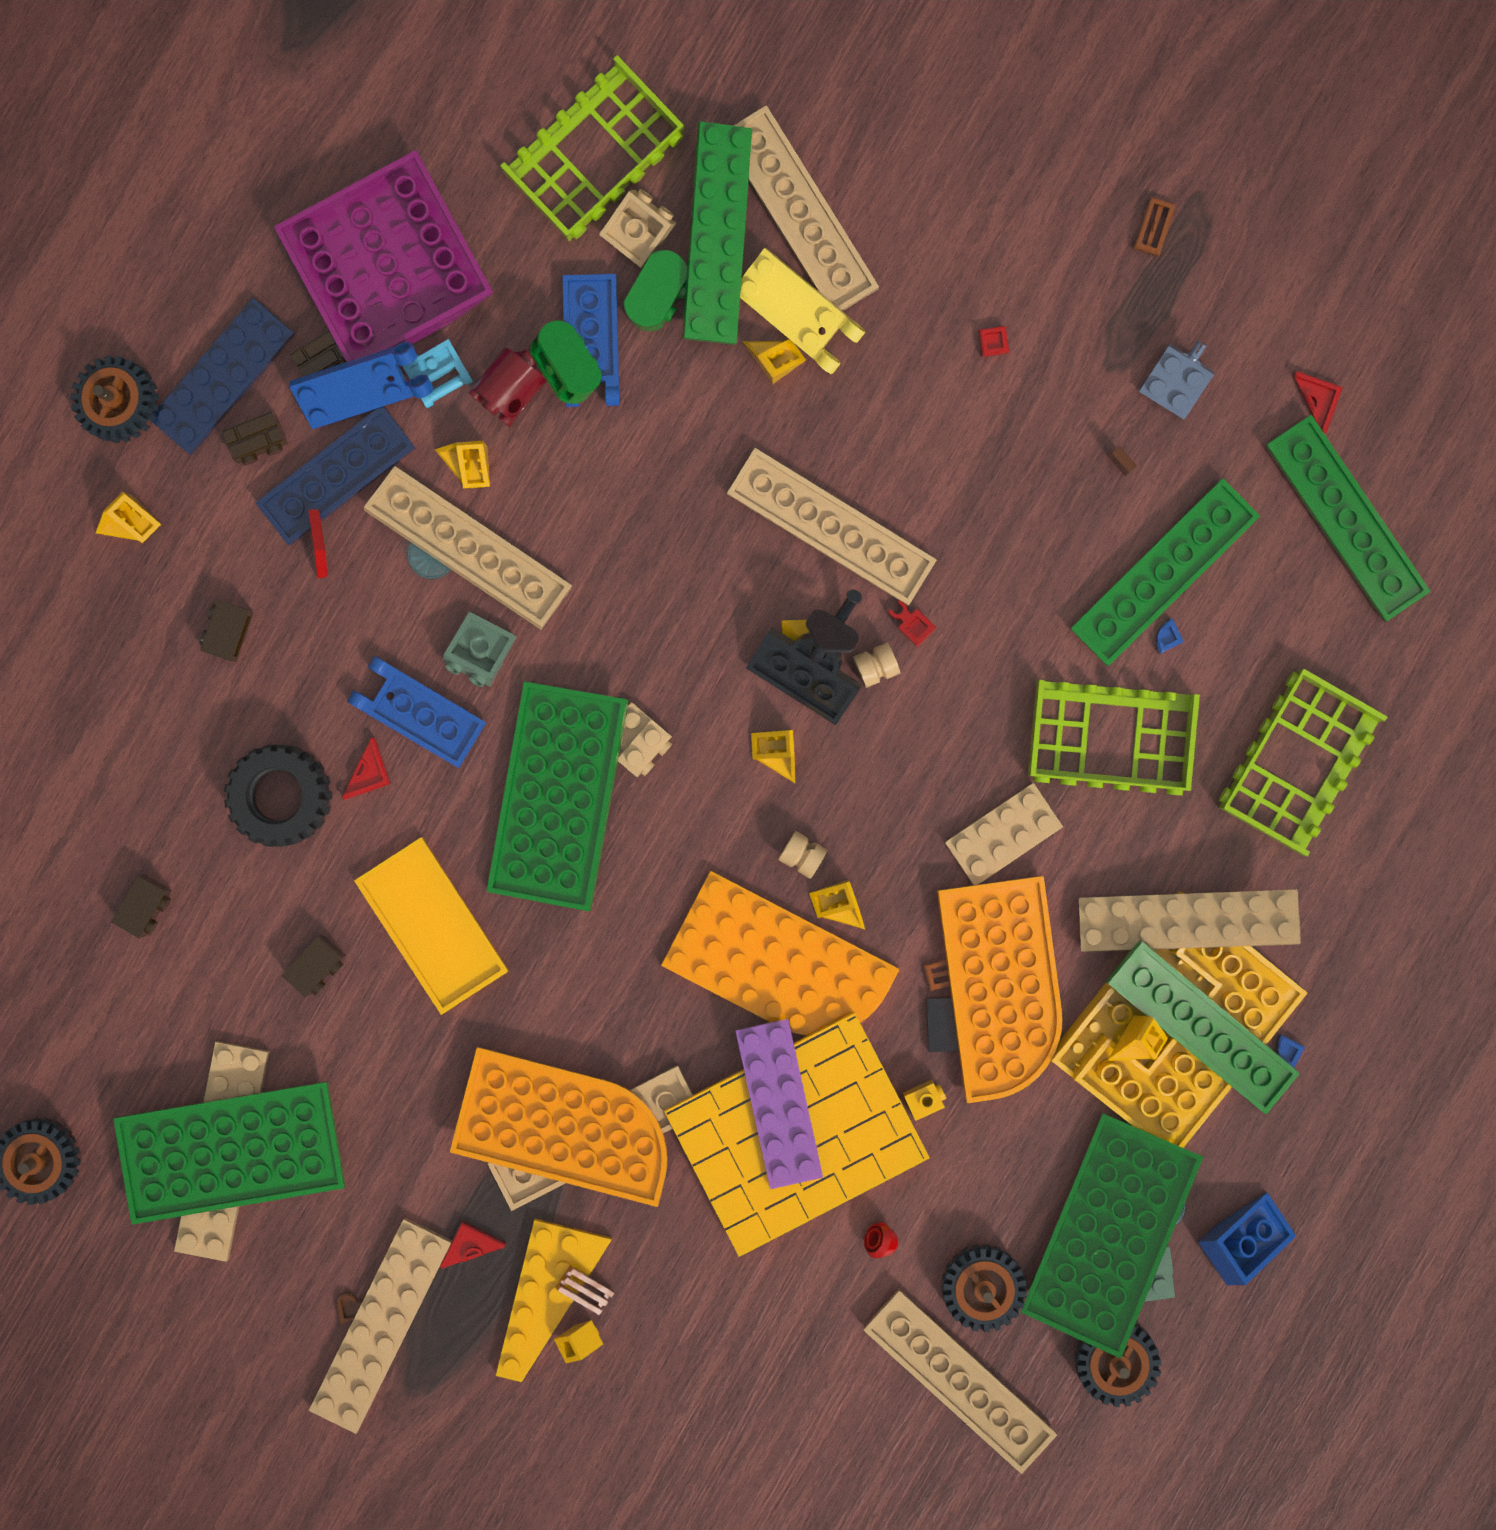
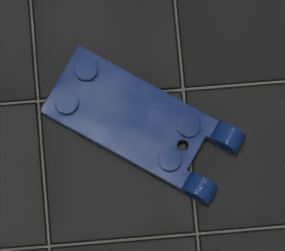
[563,274,620,407]
[289,342,434,429]
[347,655,487,768]

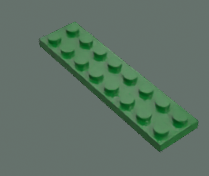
[682,121,752,345]
[1265,415,1431,622]
[1070,478,1260,667]
[1105,940,1300,1114]

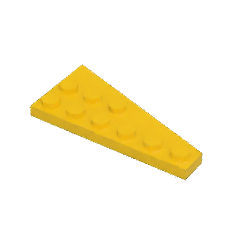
[496,1218,612,1382]

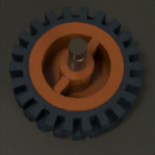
[70,356,159,443]
[0,1118,81,1205]
[941,1244,1027,1332]
[1075,1324,1161,1407]

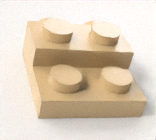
[599,189,676,268]
[618,702,672,777]

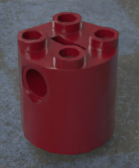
[468,347,547,427]

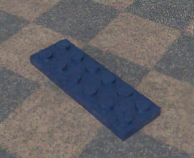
[152,298,295,455]
[255,406,416,546]

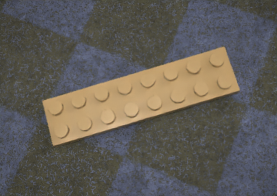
[734,105,879,311]
[727,448,937,606]
[364,466,572,630]
[1079,889,1301,952]
[174,1041,270,1262]
[487,1065,693,1211]
[309,1218,452,1434]
[863,1289,1058,1474]

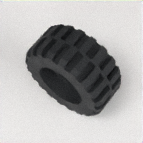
[224,745,332,847]

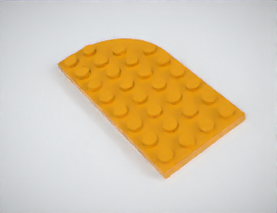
[661,871,900,1036]
[937,876,1062,1103]
[450,1047,668,1207]

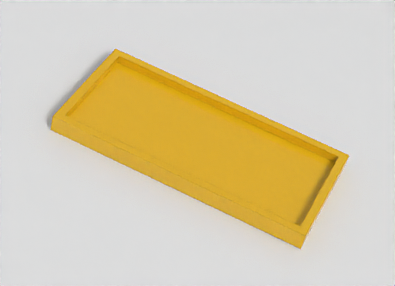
[354,837,509,1015]

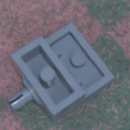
[1139,340,1215,419]

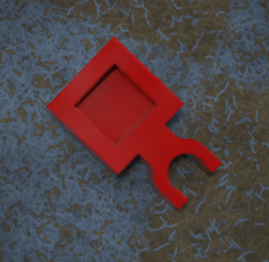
[888,600,936,648]

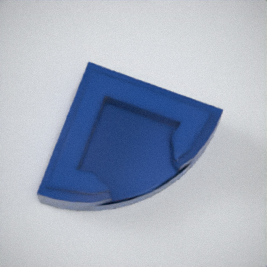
[1156,618,1184,654]
[1276,1034,1305,1068]

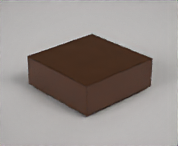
[1108,447,1136,476]

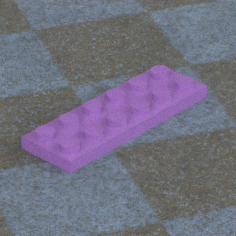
[736,1018,823,1189]

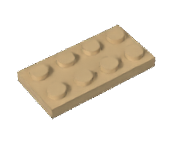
[944,783,1063,885]

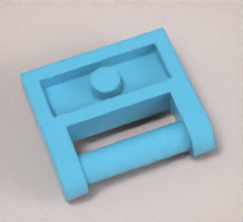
[402,339,473,409]

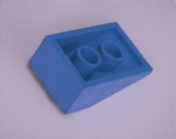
[1198,1192,1296,1286]

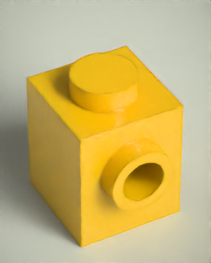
[903,1080,946,1121]
[554,1320,603,1363]

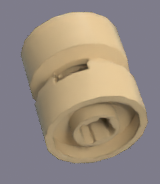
[853,642,901,688]
[778,831,828,879]

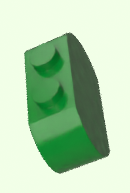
[624,250,687,331]
[530,321,602,404]

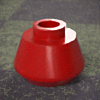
[864,1222,898,1258]

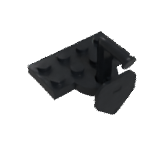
[746,589,862,725]

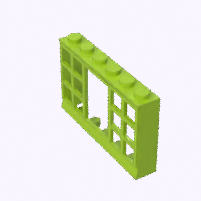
[500,55,684,242]
[1219,669,1387,857]
[1027,680,1200,796]

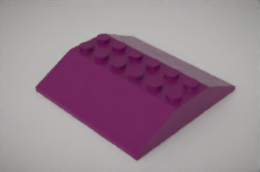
[274,150,493,362]

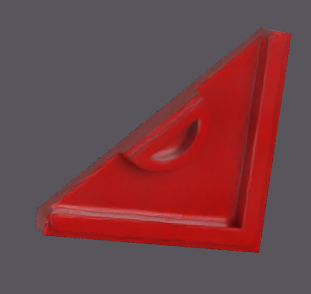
[1293,371,1343,434]
[308,509,328,578]
[342,737,391,800]
[440,1221,506,1269]

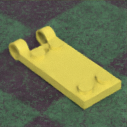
[740,248,866,374]

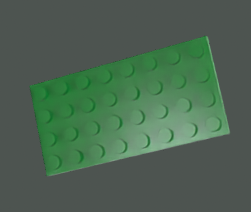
[486,681,629,911]
[113,1081,346,1225]
[1020,1113,1204,1359]

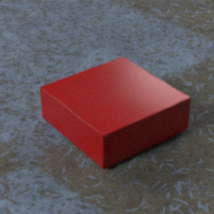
[978,326,1009,357]

